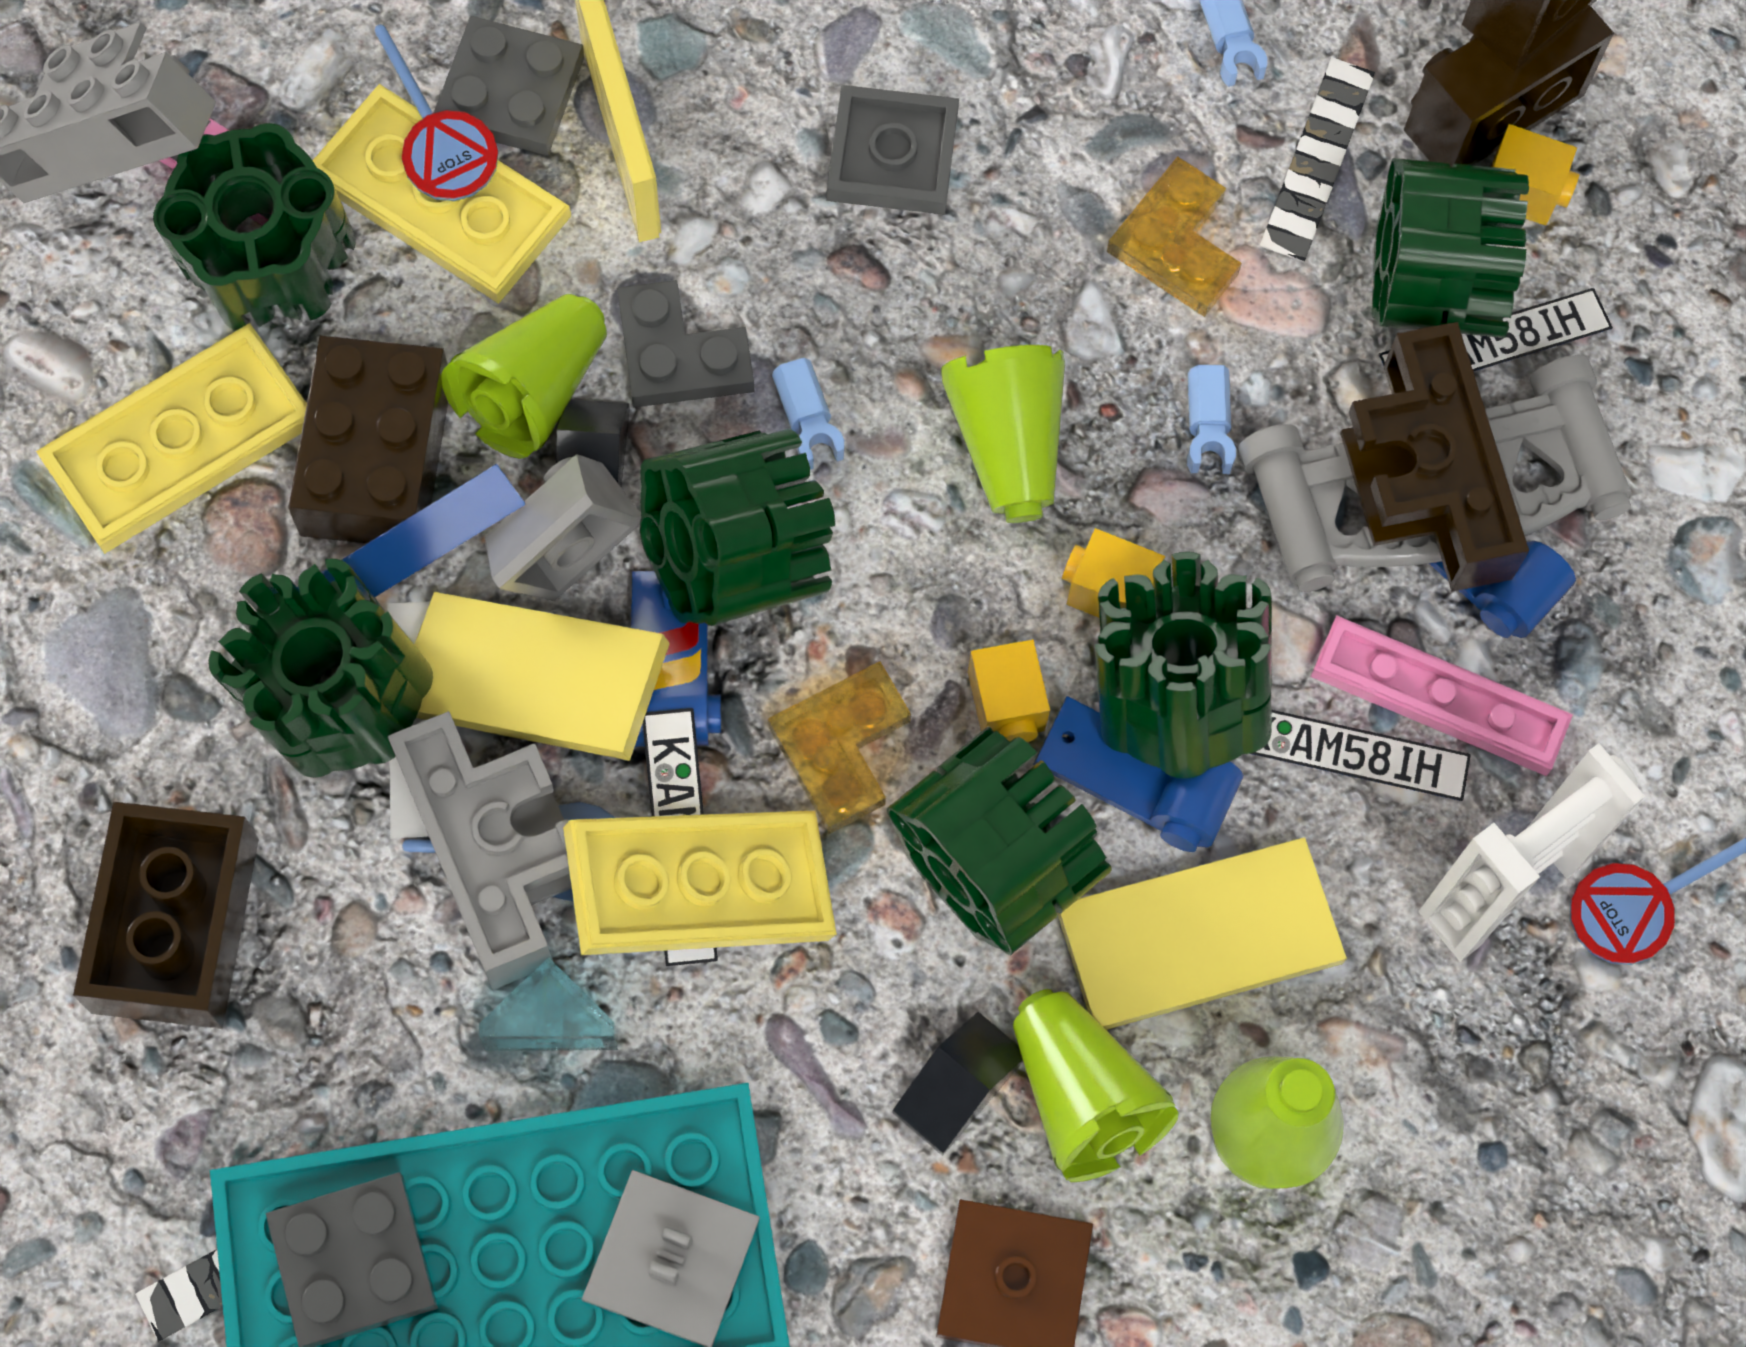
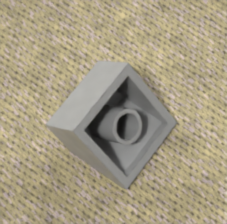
[485,454,641,601]

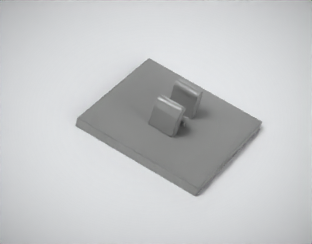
[582,1170,760,1347]

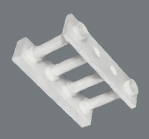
[1418,743,1645,962]

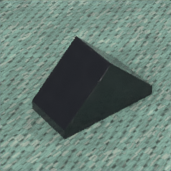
[556,399,630,488]
[892,1012,1023,1156]

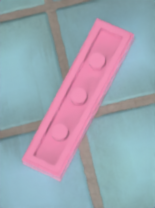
[1310,615,1573,776]

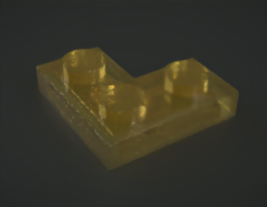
[1106,156,1242,317]
[768,661,911,834]

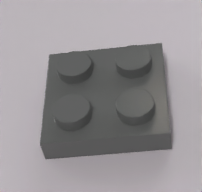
[433,15,584,156]
[826,85,960,215]
[266,1172,438,1347]

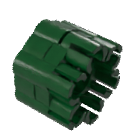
[153,123,356,331]
[1371,158,1529,338]
[640,429,835,626]
[1095,552,1272,779]
[208,558,433,778]
[887,727,1112,955]

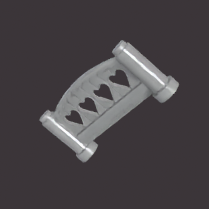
[1238,355,1631,592]

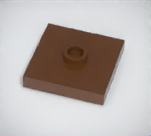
[936,1199,1093,1347]

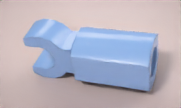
[1200,0,1268,87]
[772,358,844,470]
[1187,365,1236,474]

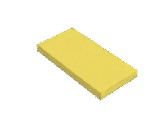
[575,0,661,242]
[313,84,571,304]
[36,323,307,554]
[414,592,670,761]
[563,810,837,955]
[1057,837,1347,1030]

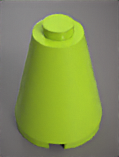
[441,294,607,459]
[941,345,1065,523]
[1013,989,1179,1182]
[1210,1056,1344,1189]

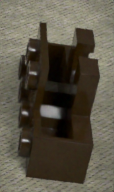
[1340,322,1529,592]

